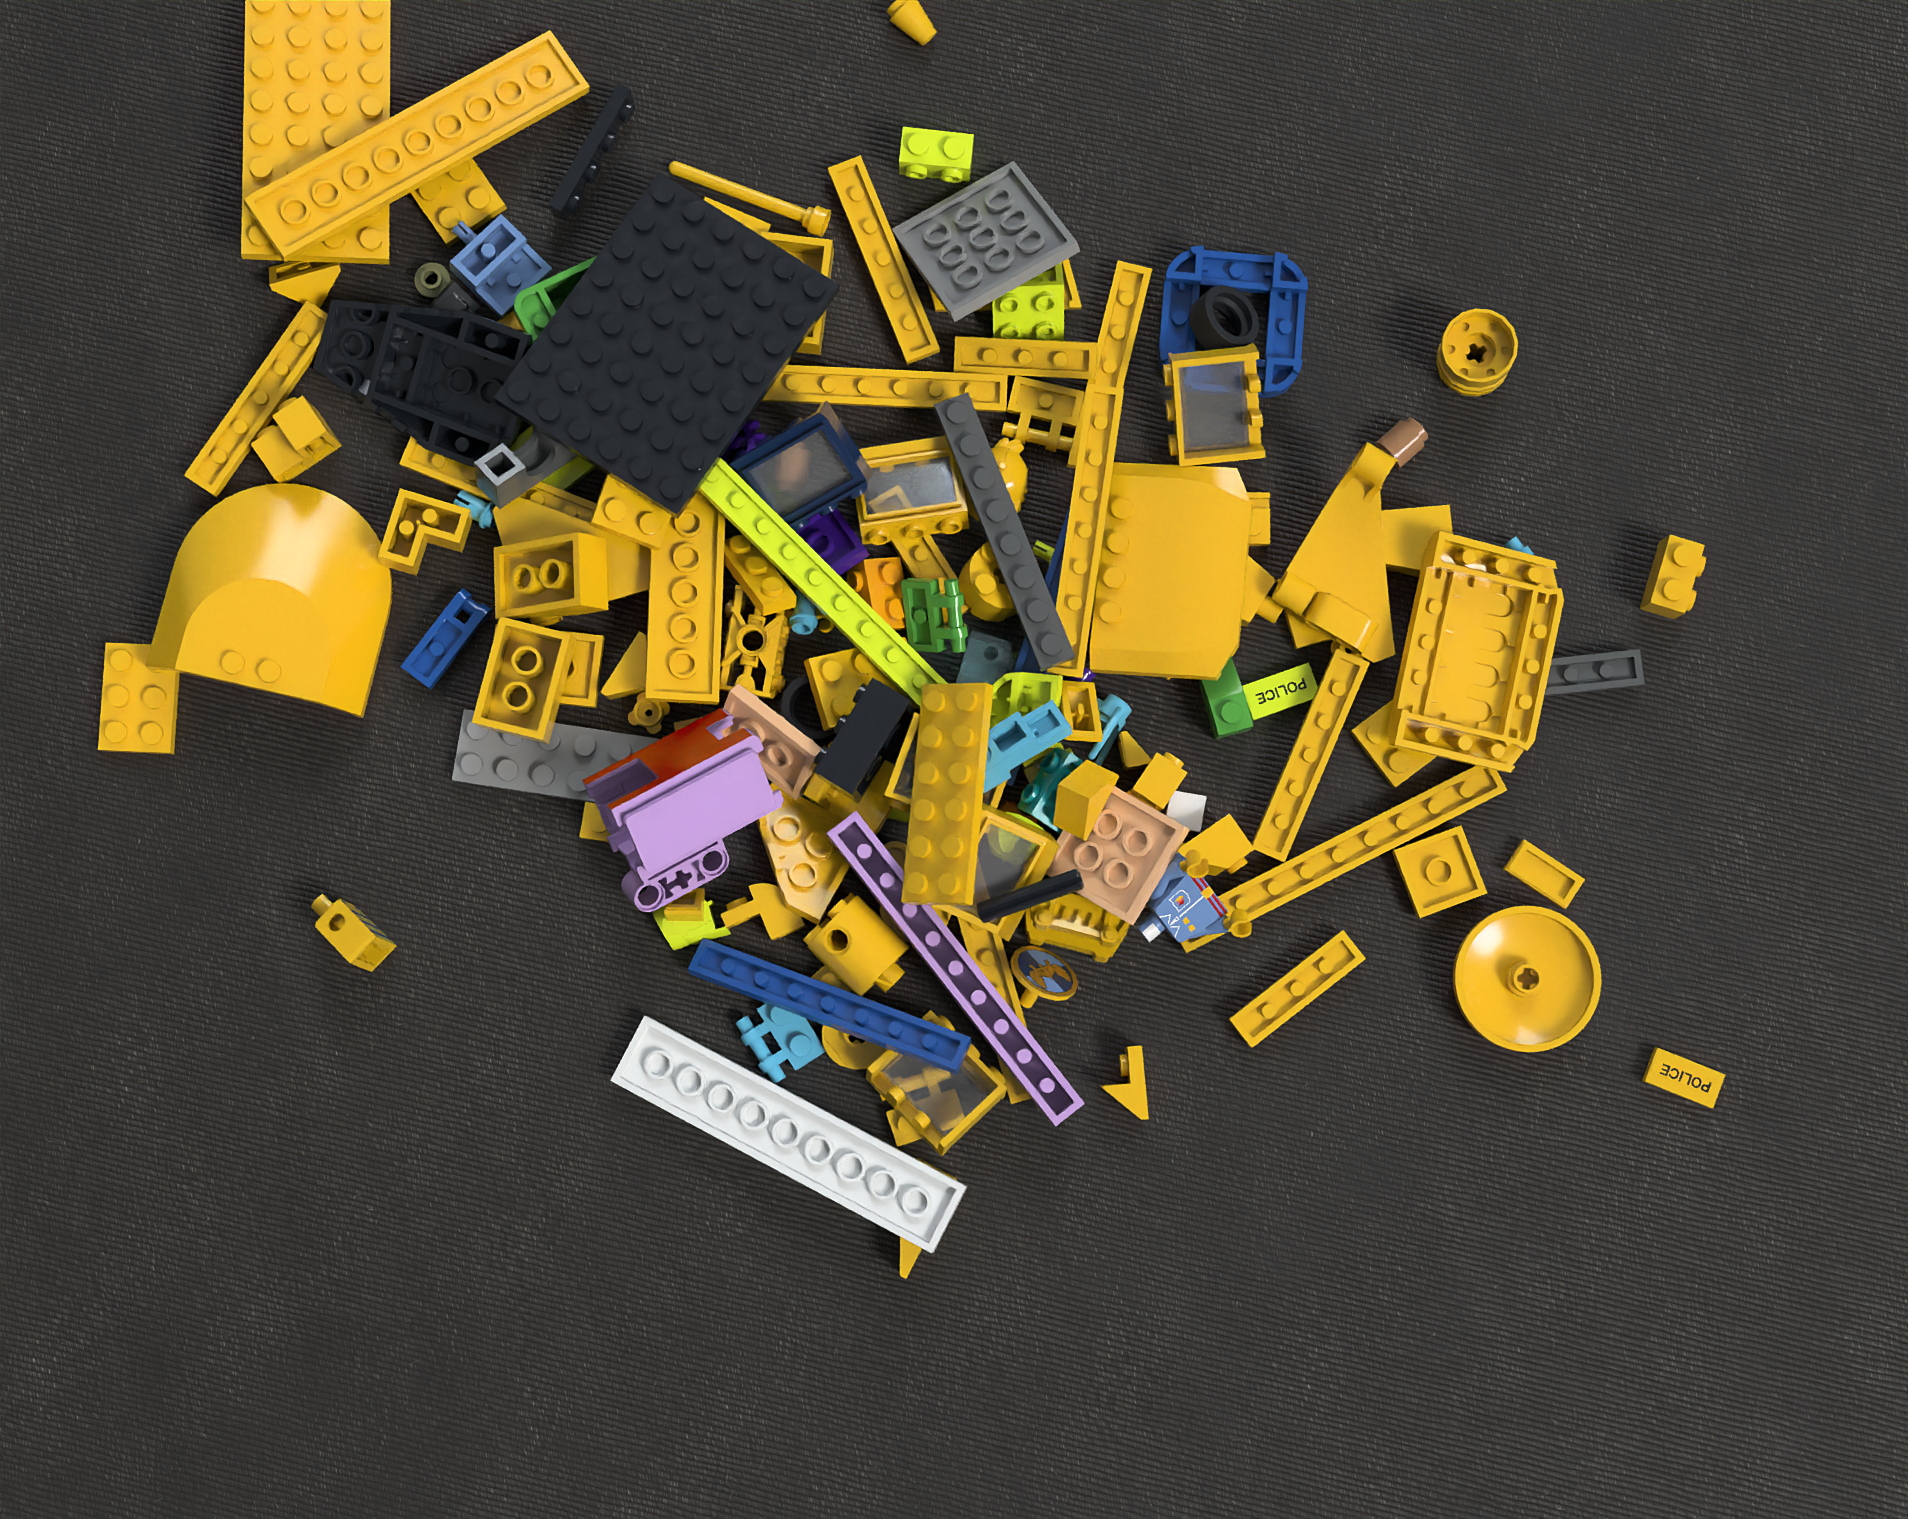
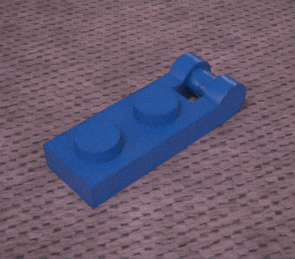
[400,588,492,690]

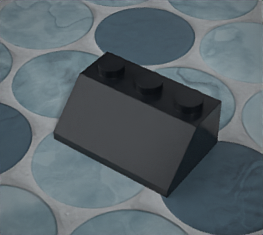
[814,678,915,804]

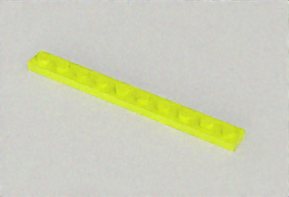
[699,458,948,710]

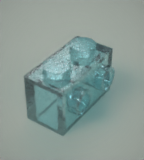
[956,630,1018,685]

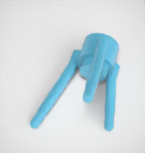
[1088,694,1132,766]

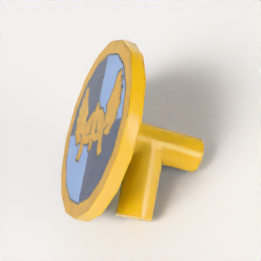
[1010,946,1078,1008]

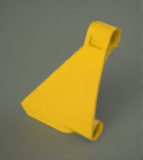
[1271,442,1398,663]
[493,497,650,627]

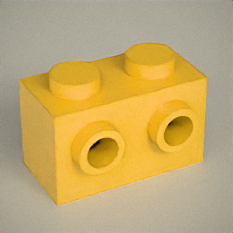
[1640,535,1706,620]

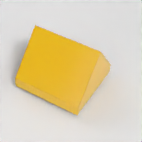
[664,888,705,921]

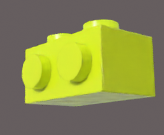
[899,127,974,183]

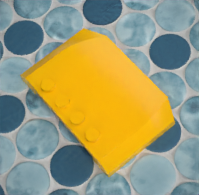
[1090,462,1253,681]
[1387,531,1564,773]

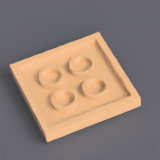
[1046,786,1190,926]

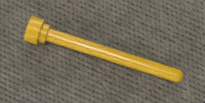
[668,161,831,237]

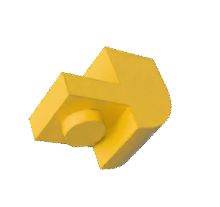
[720,883,806,941]

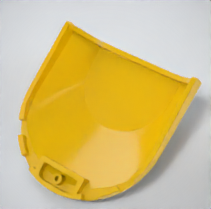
[146,483,393,718]

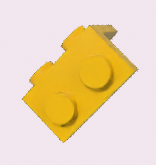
[803,741,910,835]

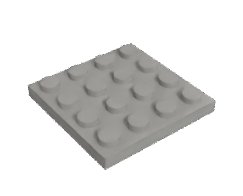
[891,161,1080,322]

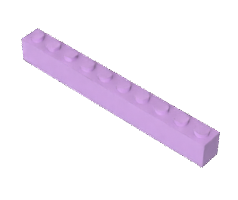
[827,811,1085,1127]

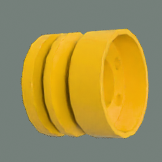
[1436,308,1518,397]

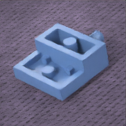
[450,214,552,320]

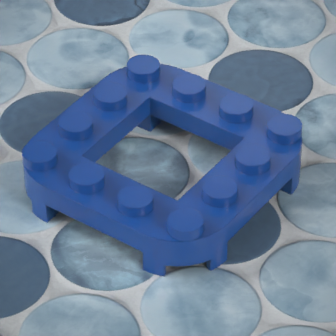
[1158,246,1308,398]

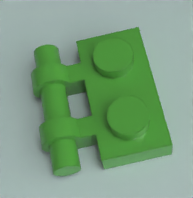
[901,578,968,653]

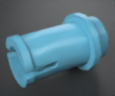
[453,490,496,529]
[789,588,818,635]

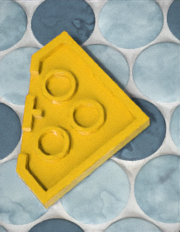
[756,782,850,925]

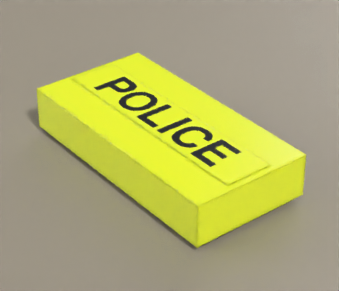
[1242,663,1318,721]

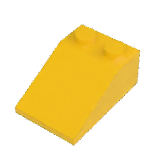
[494,532,608,619]

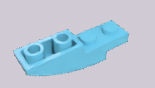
[983,700,1073,794]

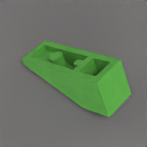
[1197,657,1254,740]

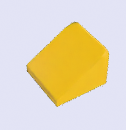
[1117,731,1151,771]

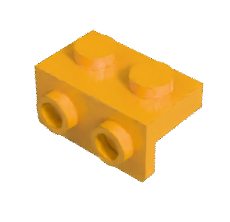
[846,557,907,631]

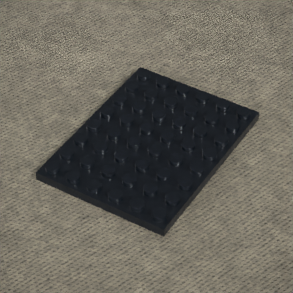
[494,172,840,519]

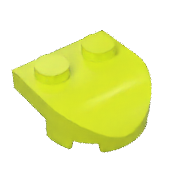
[990,672,1063,748]

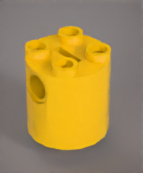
[803,892,910,997]

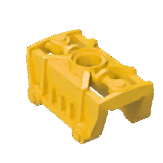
[719,585,794,699]
[1024,892,1131,963]

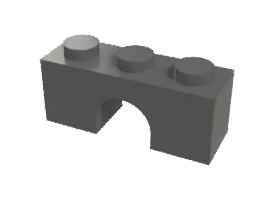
[474,427,578,509]

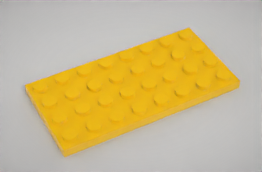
[241,0,391,264]

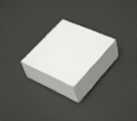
[1166,791,1206,832]

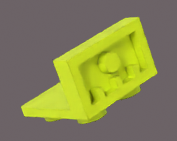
[992,262,1064,341]

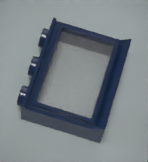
[729,400,874,532]

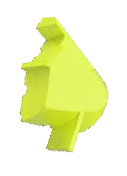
[653,899,731,950]

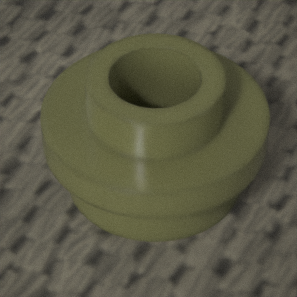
[414,263,451,299]

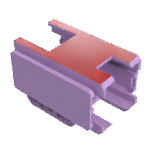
[582,708,784,912]

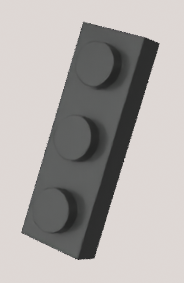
[1544,649,1645,697]

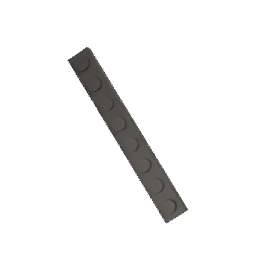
[934,392,1075,672]

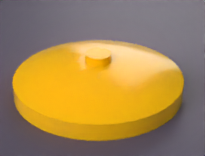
[1453,906,1601,1052]

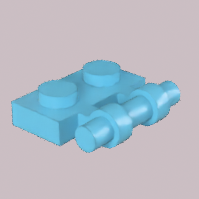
[736,1003,826,1084]

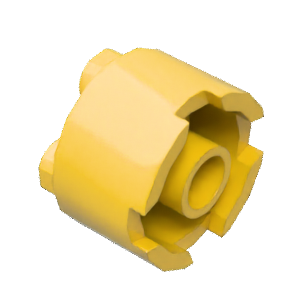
[958,542,1037,622]

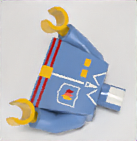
[1135,849,1252,943]

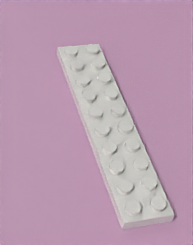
[610,1015,968,1253]

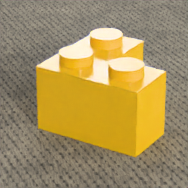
[251,395,342,483]
[378,488,473,576]

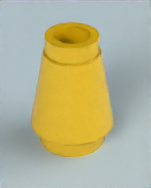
[886,0,937,46]

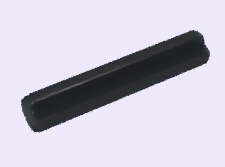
[977,869,1084,923]

